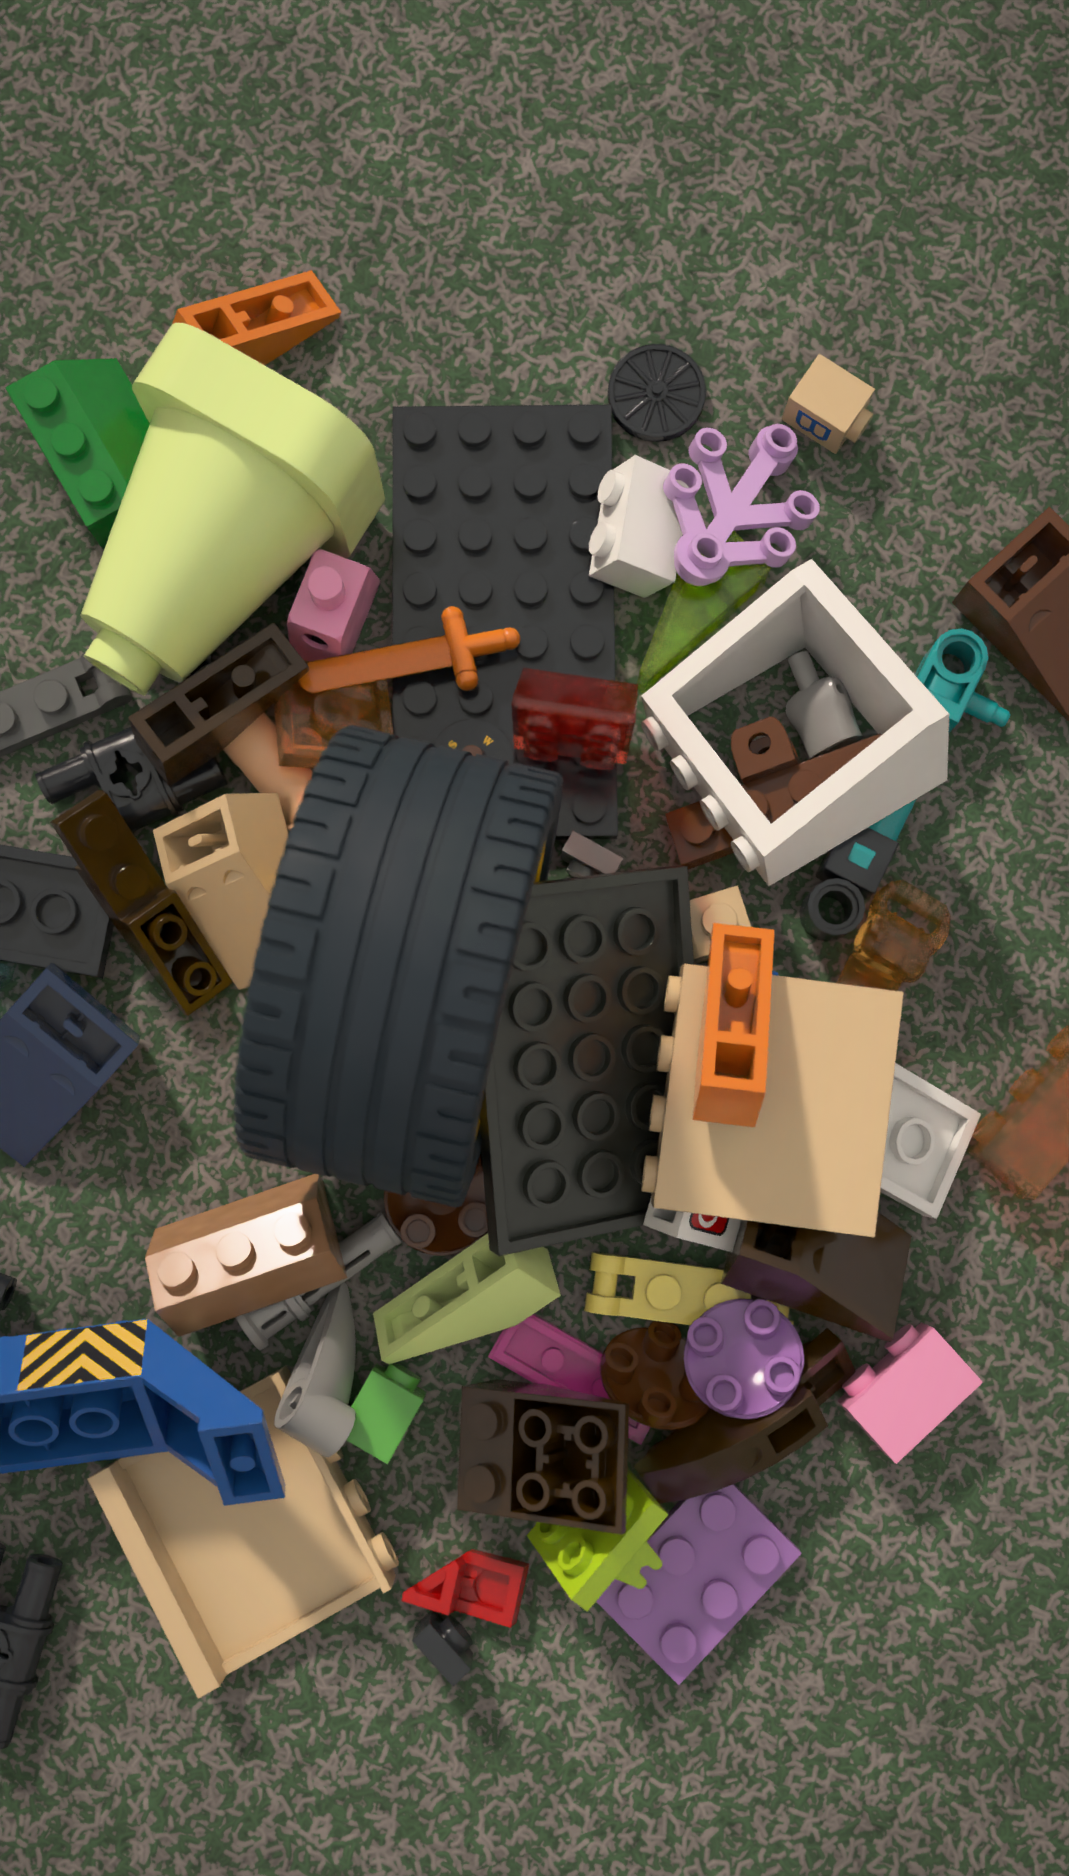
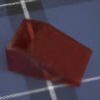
[511,668,638,770]

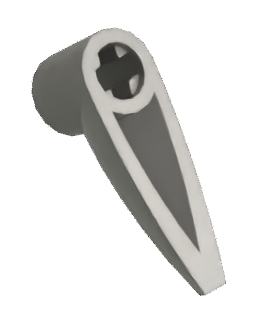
[274,1282,356,1457]

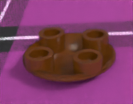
[384,1154,488,1256]
[600,1321,710,1430]

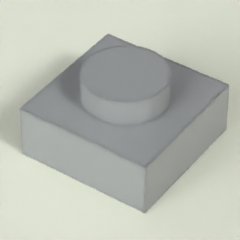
[561,831,623,877]

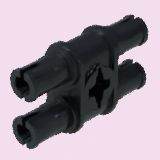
[35,727,228,835]
[0,1543,63,1749]

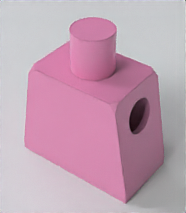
[287,549,380,663]

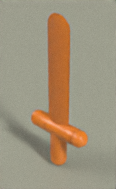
[298,606,521,693]

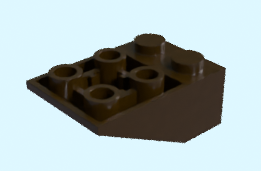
[721,1212,912,1342]
[457,1379,629,1534]

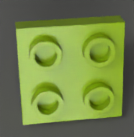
[526,1467,668,1612]

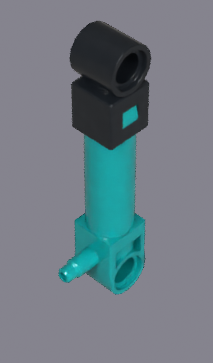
[799,628,1011,942]

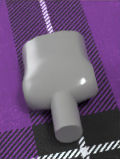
[786,651,863,759]

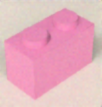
[837,1322,983,1464]

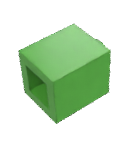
[347,1363,427,1464]

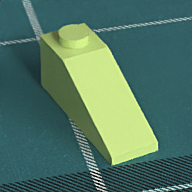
[373,1234,561,1364]

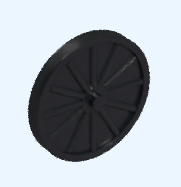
[608,344,706,442]

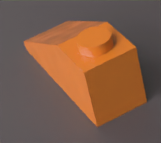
[173,270,341,365]
[692,923,774,1128]

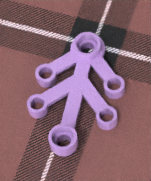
[663,424,820,586]

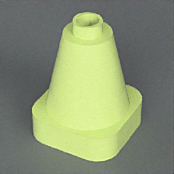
[80,323,385,696]

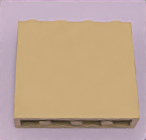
[641,963,904,1238]
[87,1365,399,1699]

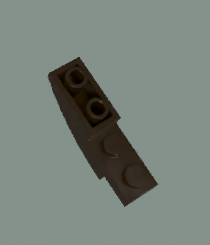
[50,790,233,1016]
[633,1328,856,1504]

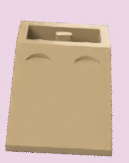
[153,793,288,990]

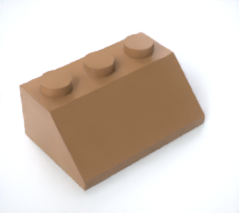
[145,1174,348,1337]

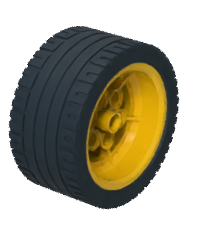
[234,725,563,1208]

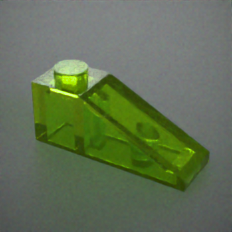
[636,530,771,694]

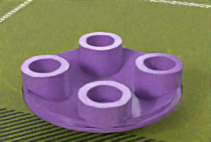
[684,1299,804,1419]

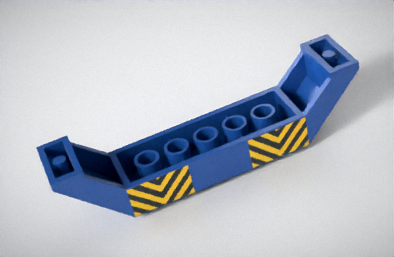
[0,1319,286,1506]

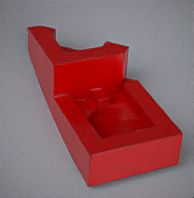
[401,1549,529,1628]

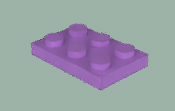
[596,1484,802,1685]

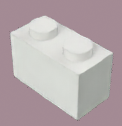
[589,455,689,598]

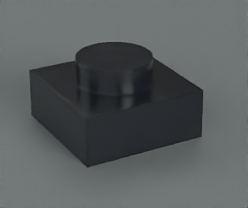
[412,1610,473,1687]

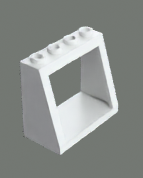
[641,559,949,886]

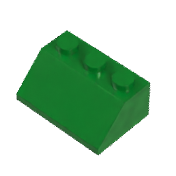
[5,358,150,549]

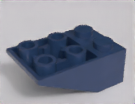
[0,962,140,1167]

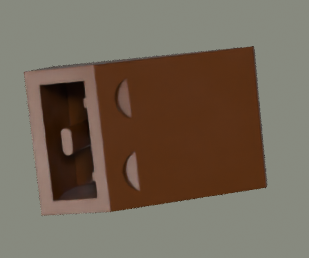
[952,506,1069,721]

